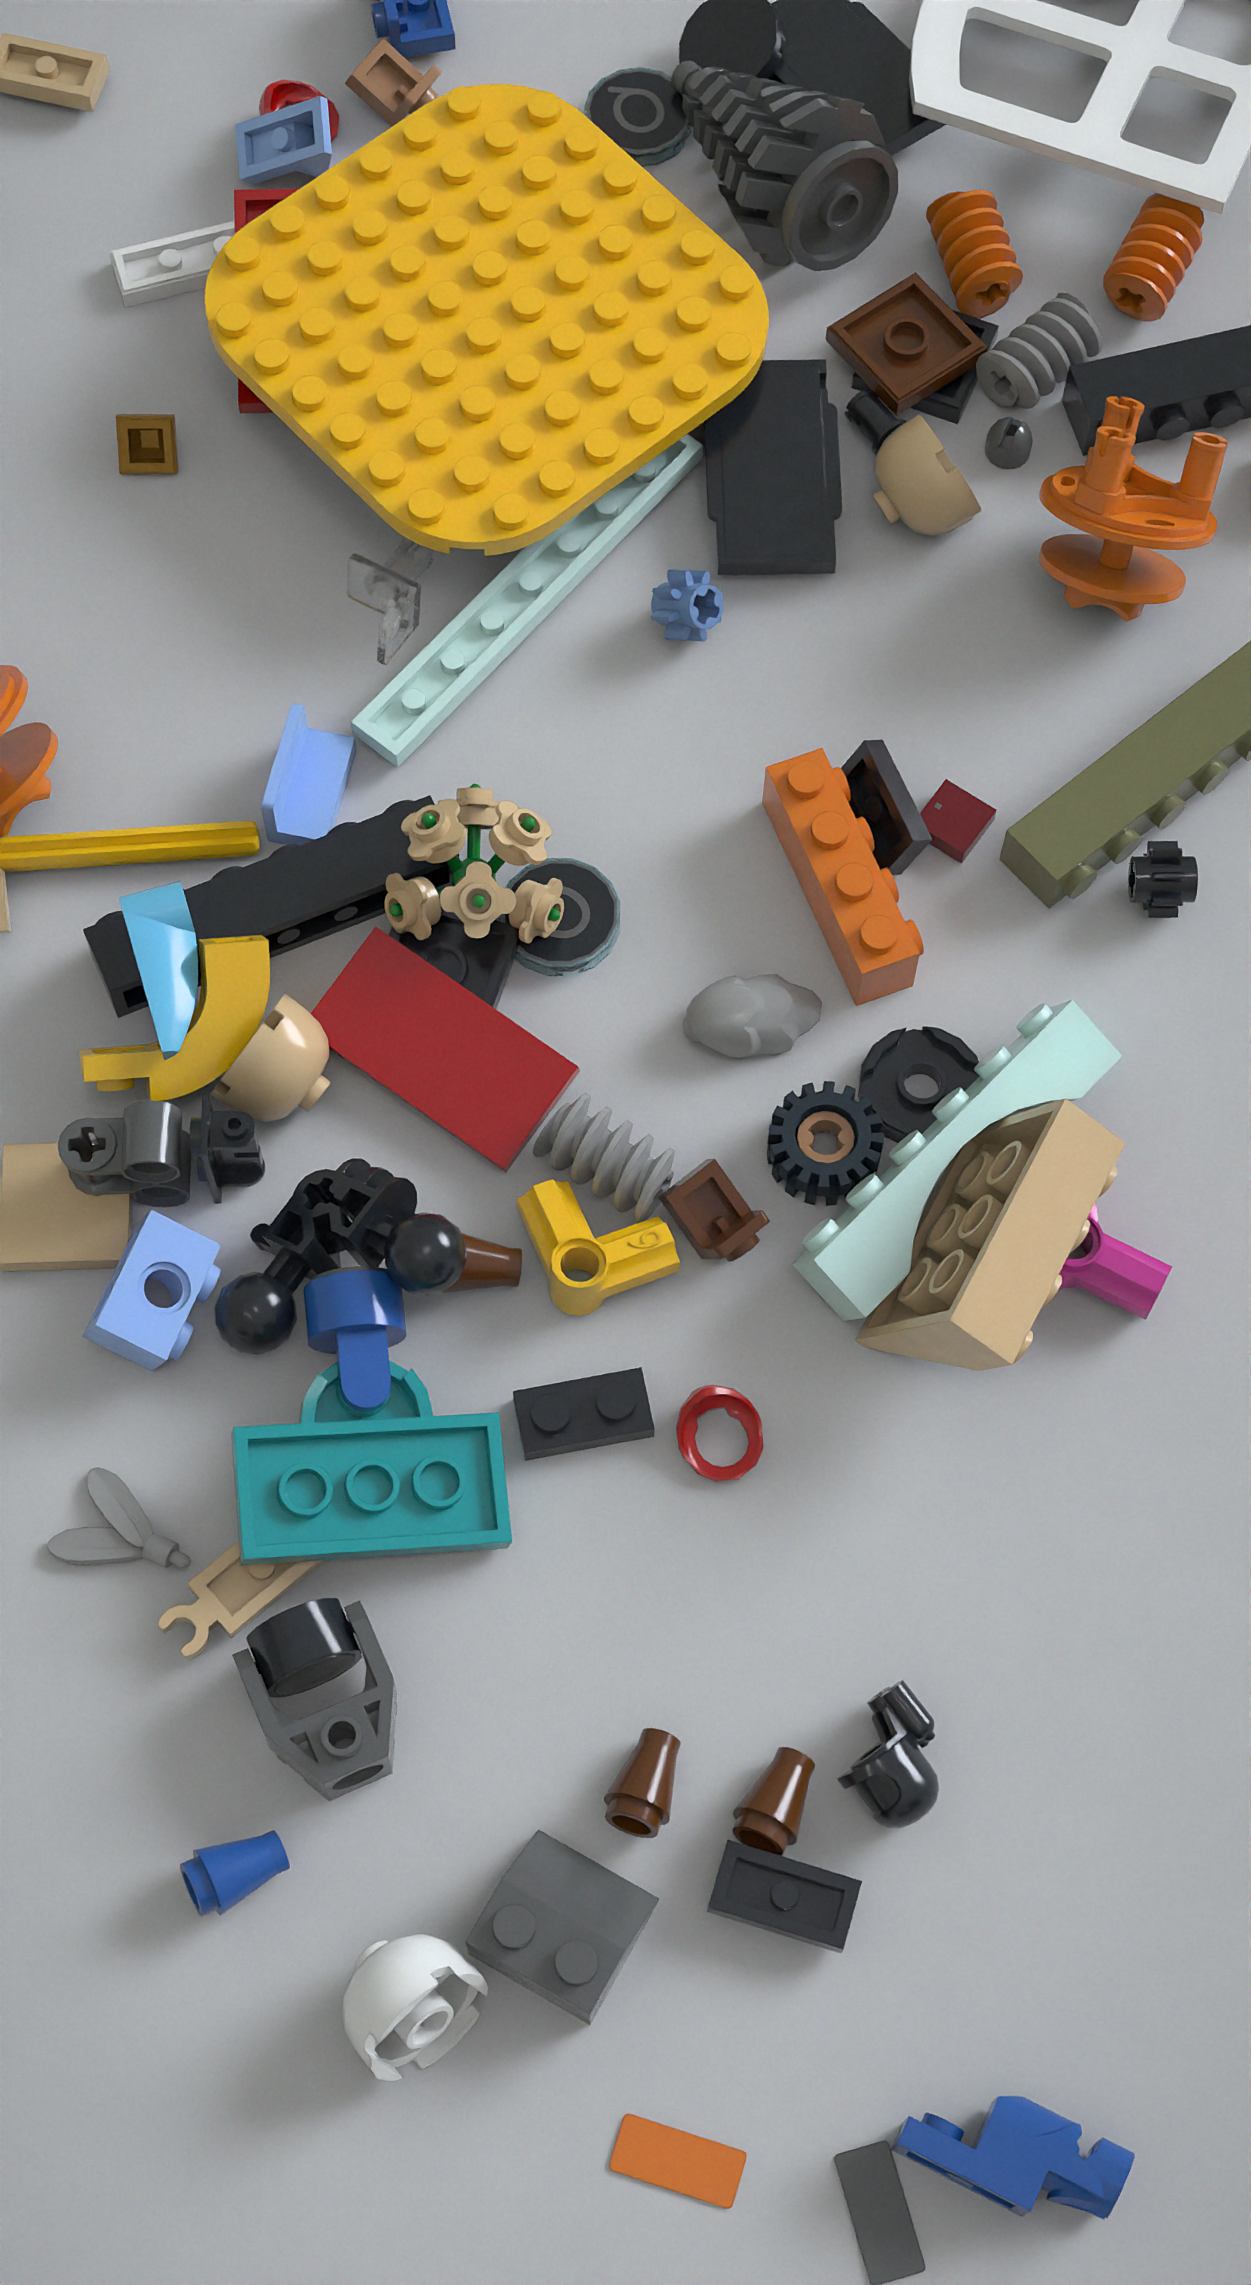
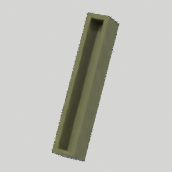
[999,641,1251,909]

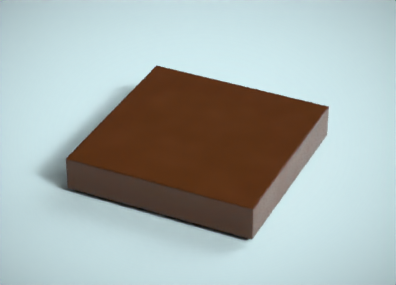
[825,272,988,416]

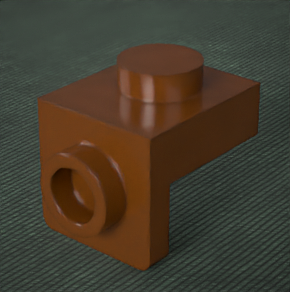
[658,1159,770,1262]

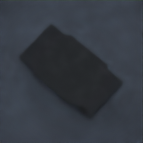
[771,0,947,156]
[704,359,842,575]

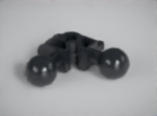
[214,1158,467,1355]

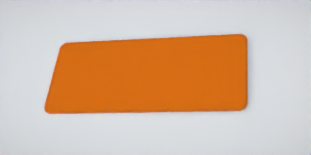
[609,2113,747,2209]

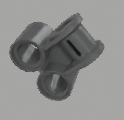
[57,1101,191,1207]

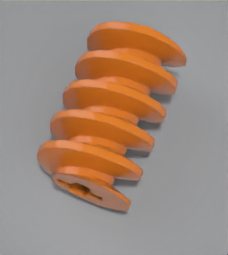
[926,190,1023,318]
[1103,193,1204,322]

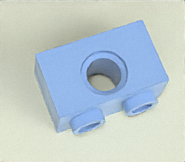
[82,1209,221,1371]

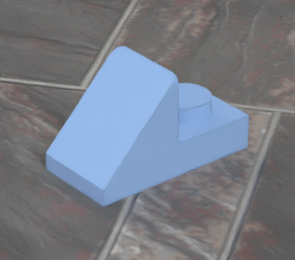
[235,96,332,184]

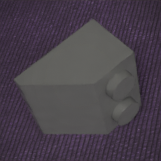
[465,1829,659,2025]

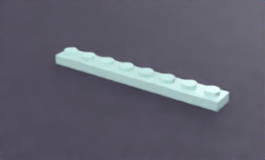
[351,434,703,768]

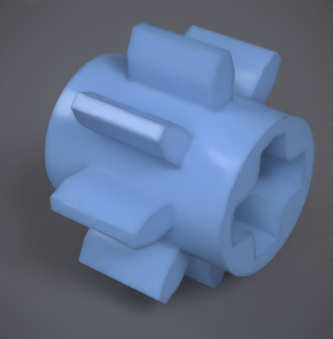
[651,569,723,642]

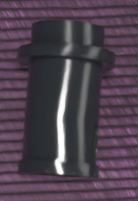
[845,389,907,456]

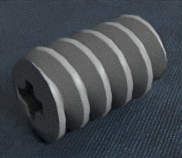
[976,293,1103,409]
[533,1093,675,1223]

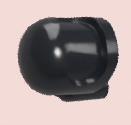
[837,1680,939,1828]

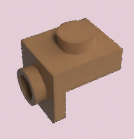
[345,38,442,127]

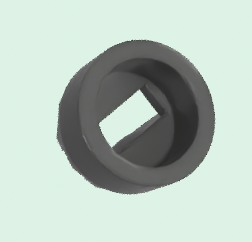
[985,417,1033,469]

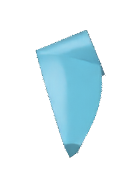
[119,881,198,1060]

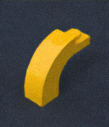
[79,935,270,1101]

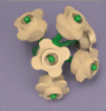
[385,784,564,943]

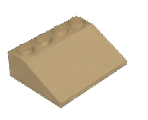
[855,1098,1126,1371]

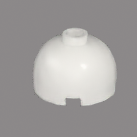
[342,1934,488,2081]

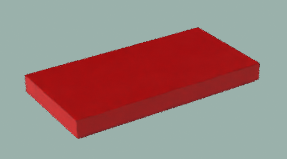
[310,926,580,1173]

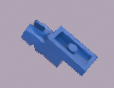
[891,2096,1135,2220]

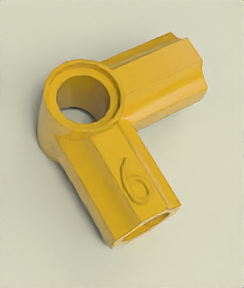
[516,1179,680,1316]

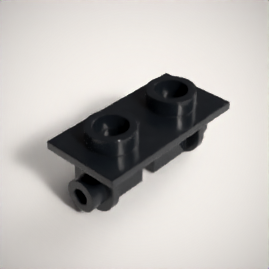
[190,1094,266,1204]

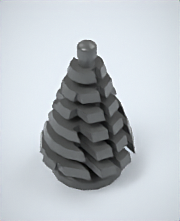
[671,60,898,272]

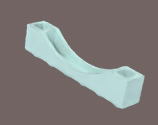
[792,999,1122,1321]

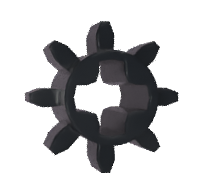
[1128,841,1198,918]

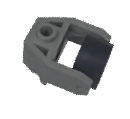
[232,1598,397,1801]

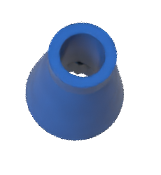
[180,1830,290,1916]

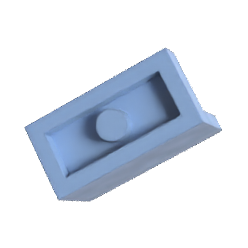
[261,703,357,845]

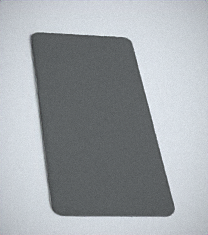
[834,2141,925,2285]

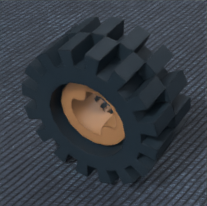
[766,1081,884,1206]

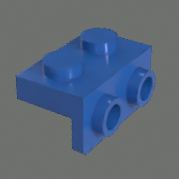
[371,0,456,58]

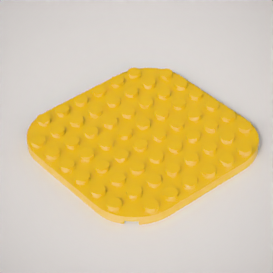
[204,84,769,556]

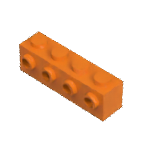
[762,748,924,1006]

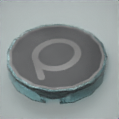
[584,67,693,167]
[499,858,620,976]

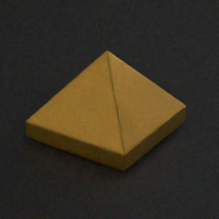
[116,414,178,474]

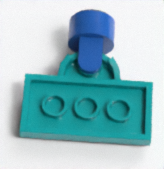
[231,1266,512,1566]

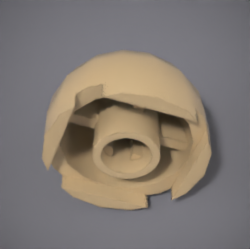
[872,415,982,536]
[210,994,330,1122]

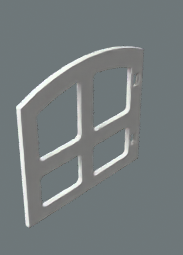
[909,0,1251,214]

